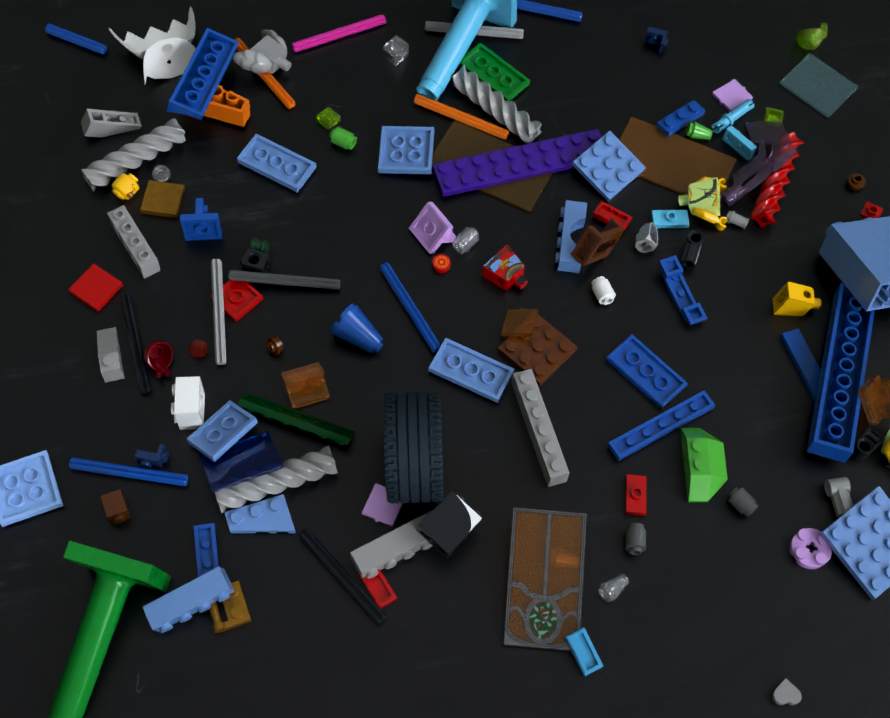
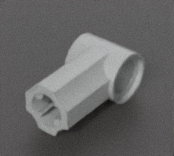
[824,477,853,517]

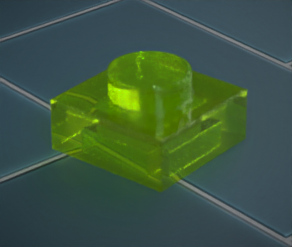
[316,106,341,130]
[763,107,784,128]

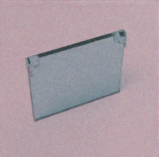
[779,53,858,118]

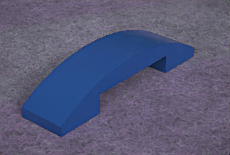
[659,255,707,325]

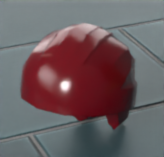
[143,340,173,378]

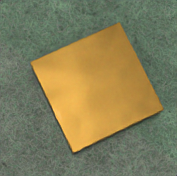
[140,180,185,218]

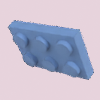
[187,400,258,462]

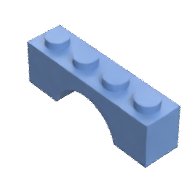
[555,200,587,273]

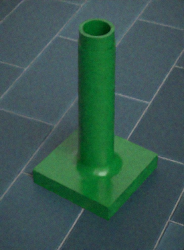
[48,540,172,718]

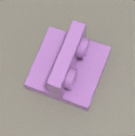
[409,202,457,254]

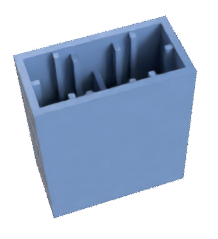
[819,216,890,311]

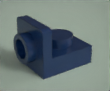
[644,26,669,54]

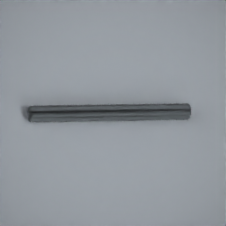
[228,270,340,290]

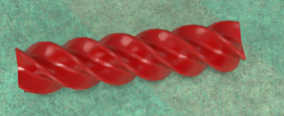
[750,132,804,228]

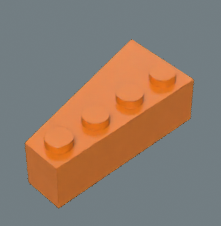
[204,85,251,127]

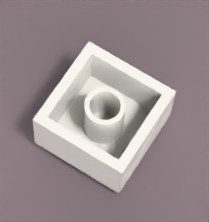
[171,376,205,430]

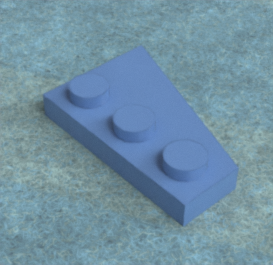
[224,494,296,534]

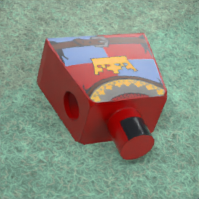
[482,245,528,290]

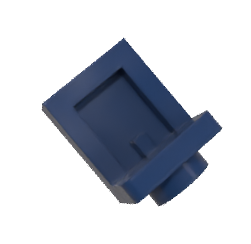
[135,443,169,469]

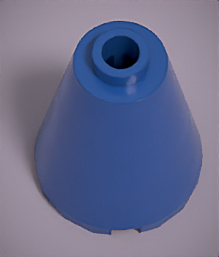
[330,303,384,354]

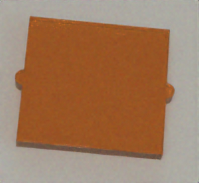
[501,308,538,337]

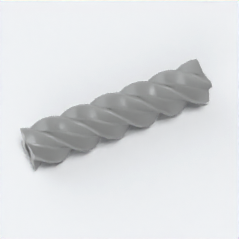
[452,65,542,144]
[81,118,186,192]
[213,446,338,513]

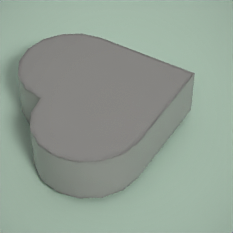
[772,678,802,706]

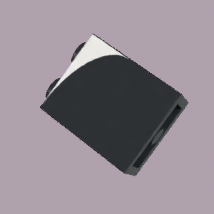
[417,491,482,559]

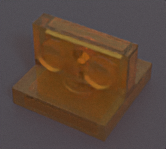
[281,362,330,409]
[858,374,890,426]

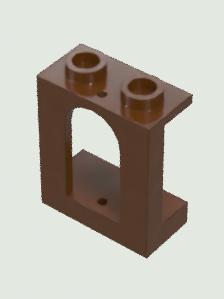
[571,218,625,266]

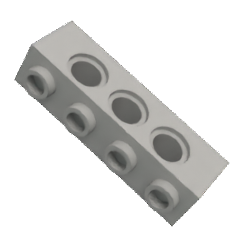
[107,205,161,279]

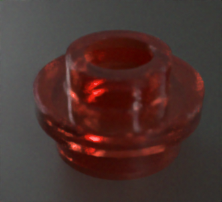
[188,339,208,357]

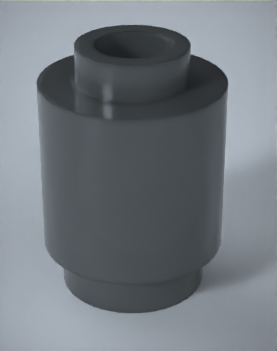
[728,487,759,517]
[625,523,646,555]

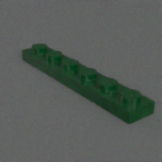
[238,393,355,445]

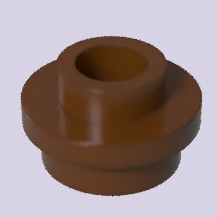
[847,173,866,190]
[266,336,283,355]

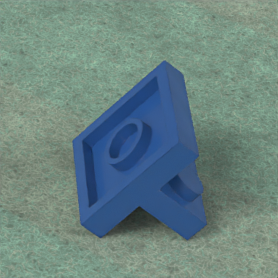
[180,198,222,241]

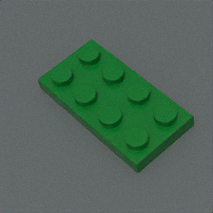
[459,43,530,101]

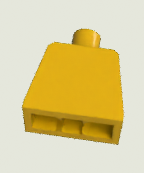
[772,282,821,316]

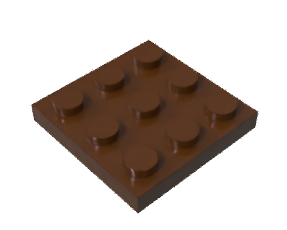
[497,312,578,387]

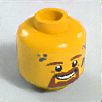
[112,173,139,200]

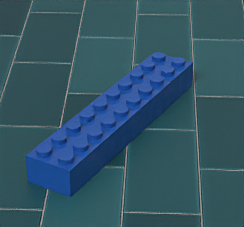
[806,283,875,463]

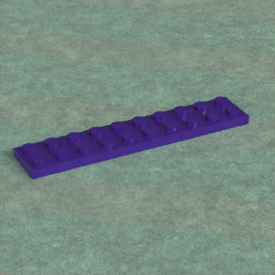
[432,129,601,197]

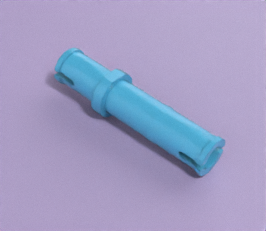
[711,99,754,133]

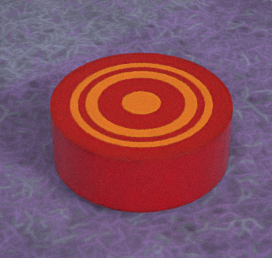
[432,254,451,273]

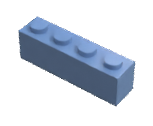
[143,566,235,633]

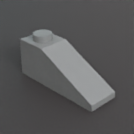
[81,109,142,138]
[97,327,125,383]

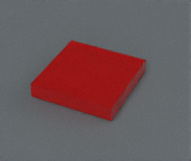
[68,264,123,312]
[210,280,263,322]

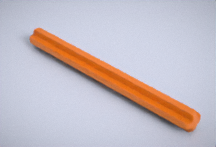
[235,38,295,109]
[414,94,509,140]

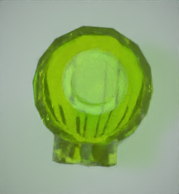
[797,23,828,50]

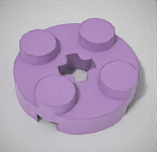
[789,528,832,570]

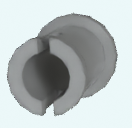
[726,210,749,229]

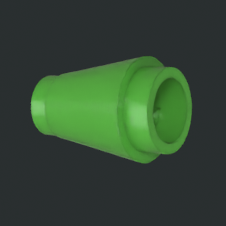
[685,121,713,140]

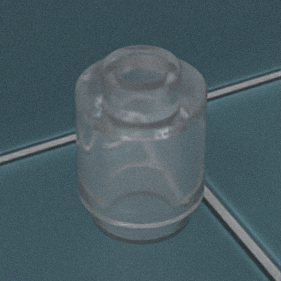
[453,227,479,254]

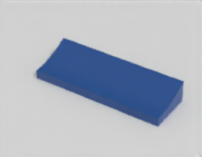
[166,28,239,120]

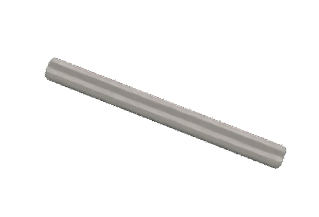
[425,21,524,39]
[211,259,227,365]

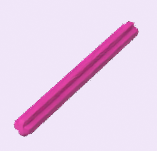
[292,14,386,52]

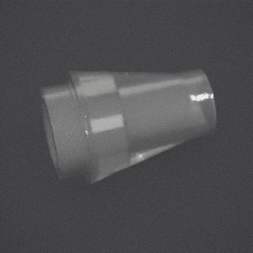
[598,574,629,602]

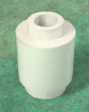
[591,276,616,305]

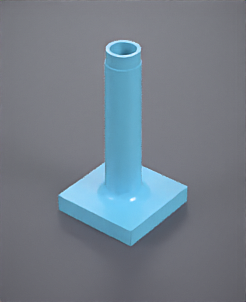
[416,0,517,101]

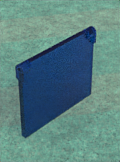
[199,431,283,493]

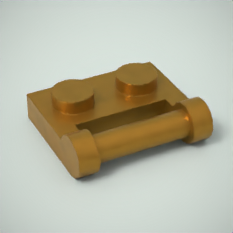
[209,581,252,633]

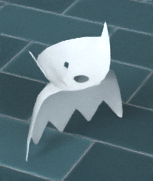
[109,7,196,84]

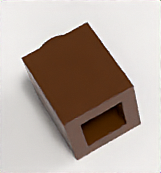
[100,489,131,525]

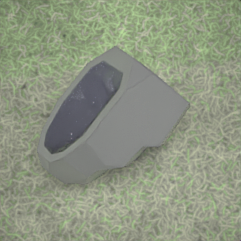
[635,222,658,253]

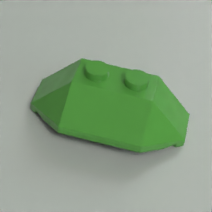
[680,428,728,502]

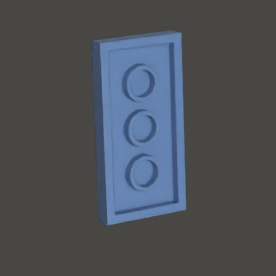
[237,134,316,193]
[428,338,514,403]

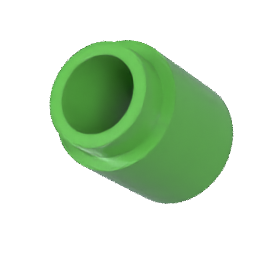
[330,126,357,150]

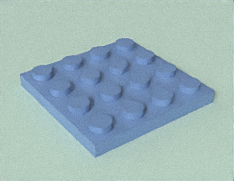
[819,486,890,600]

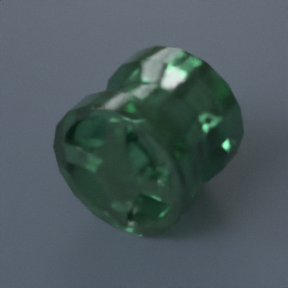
[250,237,270,254]

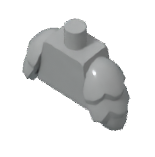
[233,29,292,74]

